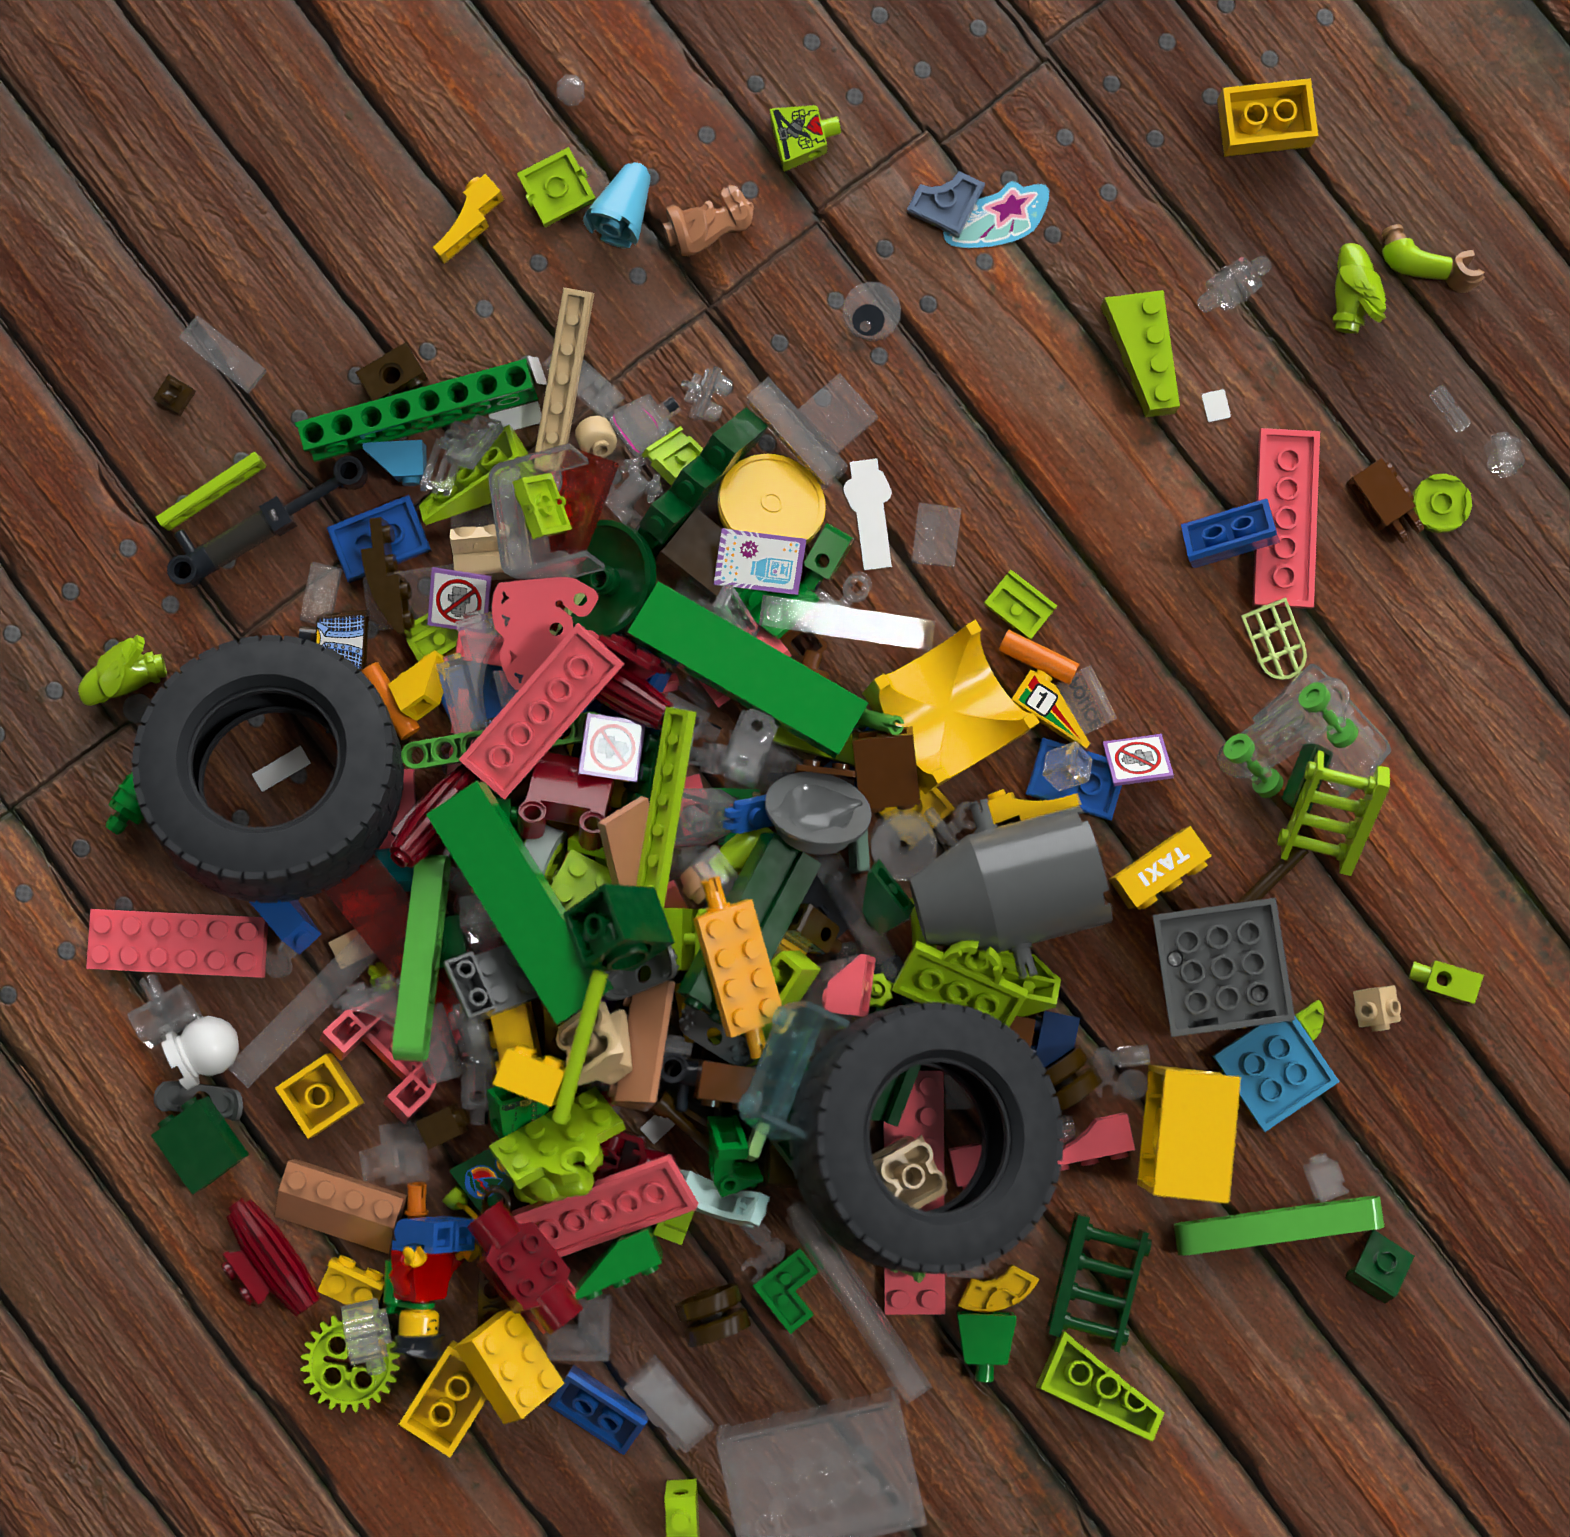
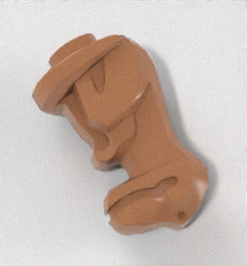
[662,185,754,256]

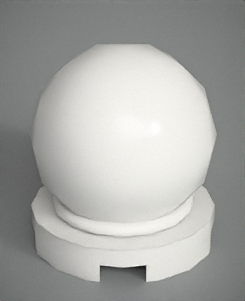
[161,1016,239,1090]

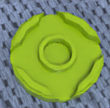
[1413,473,1472,533]

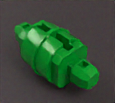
[106,772,145,835]

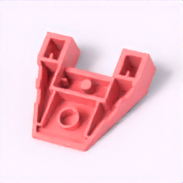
[320,979,469,1125]

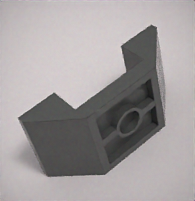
[443,944,540,1020]

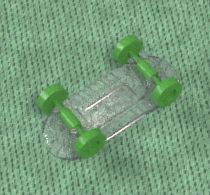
[1217,677,1358,798]

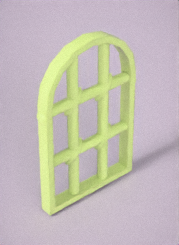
[1241,597,1307,680]

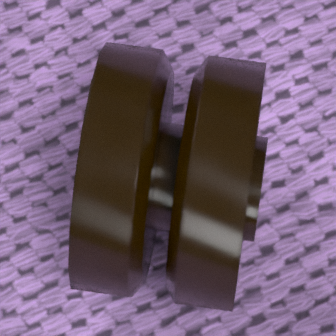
[1044,1045,1103,1111]
[675,1283,751,1347]

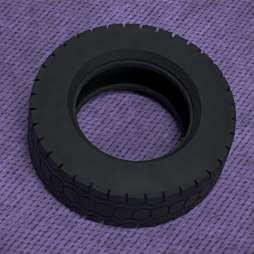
[132,635,404,903]
[789,1002,1064,1274]

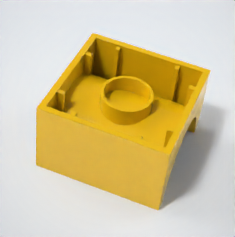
[1137,1064,1241,1203]

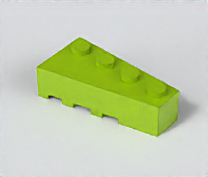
[1101,290,1180,417]
[709,950,821,1067]
[1036,1331,1165,1442]

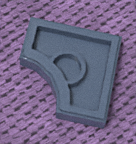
[907,171,985,238]

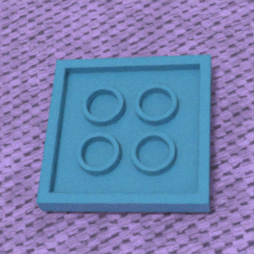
[1212,1016,1339,1132]

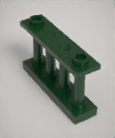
[1046,1212,1152,1353]

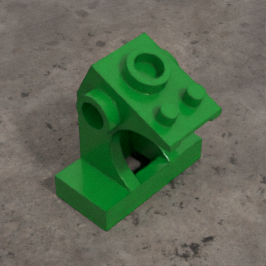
[707,1115,763,1198]

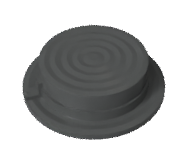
[765,772,871,855]

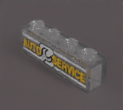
[746,377,847,490]

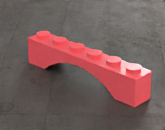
[948,1112,1135,1190]

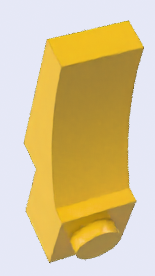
[433,173,504,264]
[987,789,1082,824]

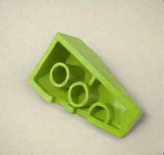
[419,424,538,525]

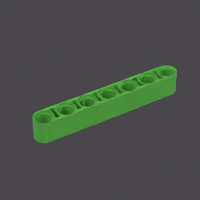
[401,712,602,769]
[392,854,451,1062]
[1174,1196,1385,1255]

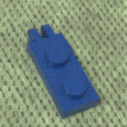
[722,794,774,834]

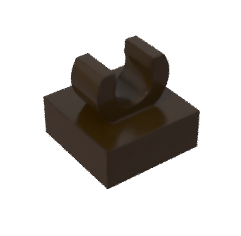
[153,374,196,416]

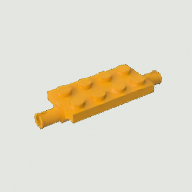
[693,876,785,1059]

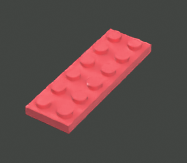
[1252,428,1320,609]
[459,623,625,800]
[86,909,268,978]
[511,1154,698,1257]

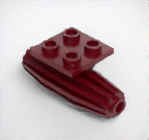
[594,634,674,730]
[389,763,483,868]
[221,1198,321,1317]

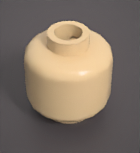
[575,416,617,460]

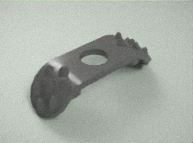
[602,946,679,1000]
[679,1005,757,1066]
[154,1081,243,1121]

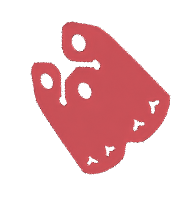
[492,577,605,691]

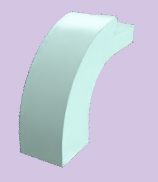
[679,1169,770,1228]

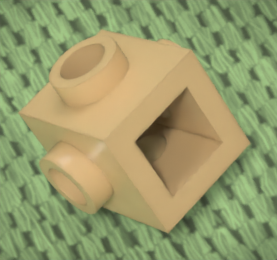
[1353,985,1401,1032]

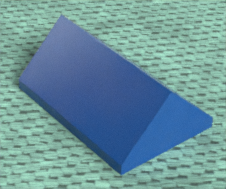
[1181,498,1280,568]
[548,1365,650,1455]

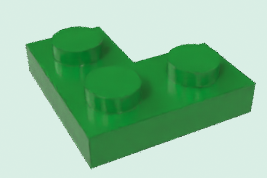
[753,1247,819,1334]

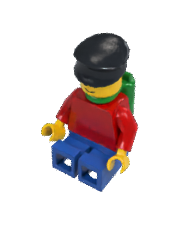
[383,1216,480,1360]

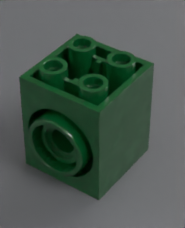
[563,884,675,971]

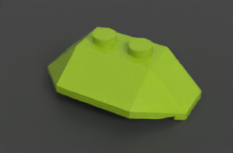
[971,950,1061,1017]

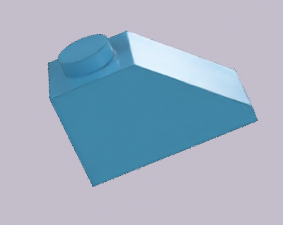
[363,440,428,486]

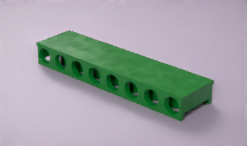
[295,358,538,462]
[627,581,868,759]
[426,781,614,1024]

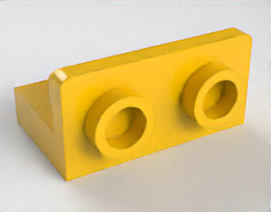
[317,1255,384,1316]

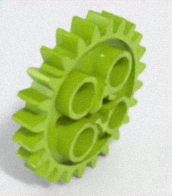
[301,1312,401,1413]

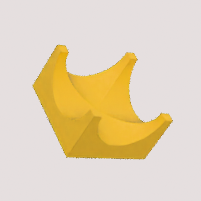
[862,620,1040,794]

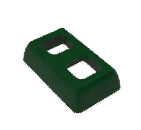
[1282,743,1333,813]

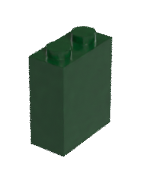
[151,1096,250,1195]

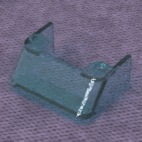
[738,1001,850,1139]

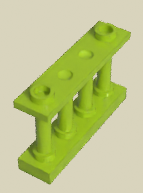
[1277,750,1390,876]

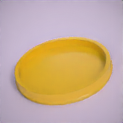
[717,454,826,545]

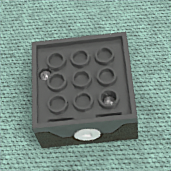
[1153,898,1295,1037]

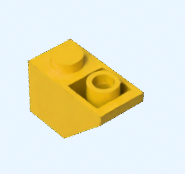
[388,650,452,721]

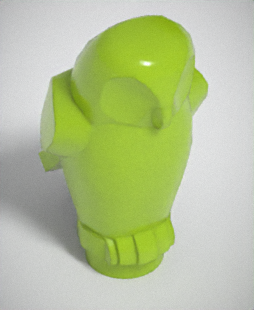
[1333,243,1386,334]
[78,635,167,706]
[505,1163,594,1204]

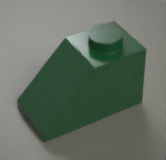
[862,859,915,935]

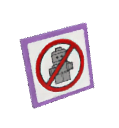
[427,567,492,634]
[578,713,646,782]
[1103,734,1174,786]

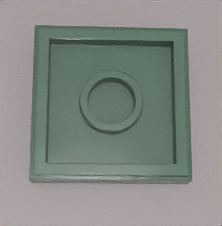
[848,829,870,874]

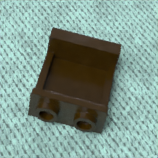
[655,508,733,604]

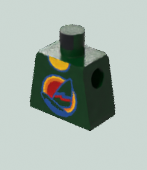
[449,1148,514,1212]

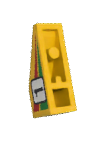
[1011,669,1090,750]

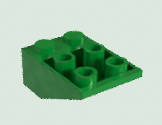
[575,1225,663,1301]

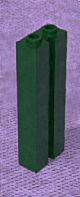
[676,833,822,1026]

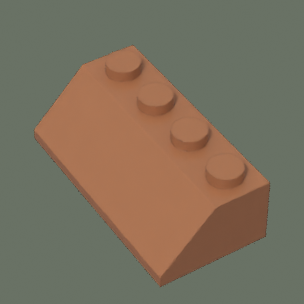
[607,981,675,1111]
[275,1159,408,1254]

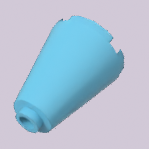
[583,162,651,248]

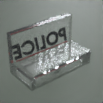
[1056,665,1117,735]

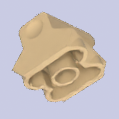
[450,524,519,580]
[556,1001,633,1086]
[872,1135,947,1209]

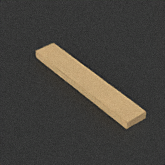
[533,287,594,470]

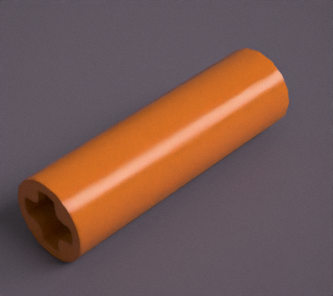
[998,630,1080,685]
[362,662,421,740]

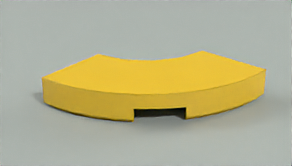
[958,1264,1039,1312]

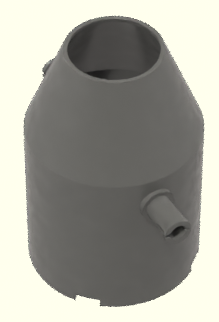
[909,799,1112,979]

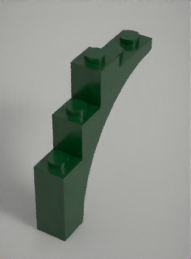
[638,407,769,562]

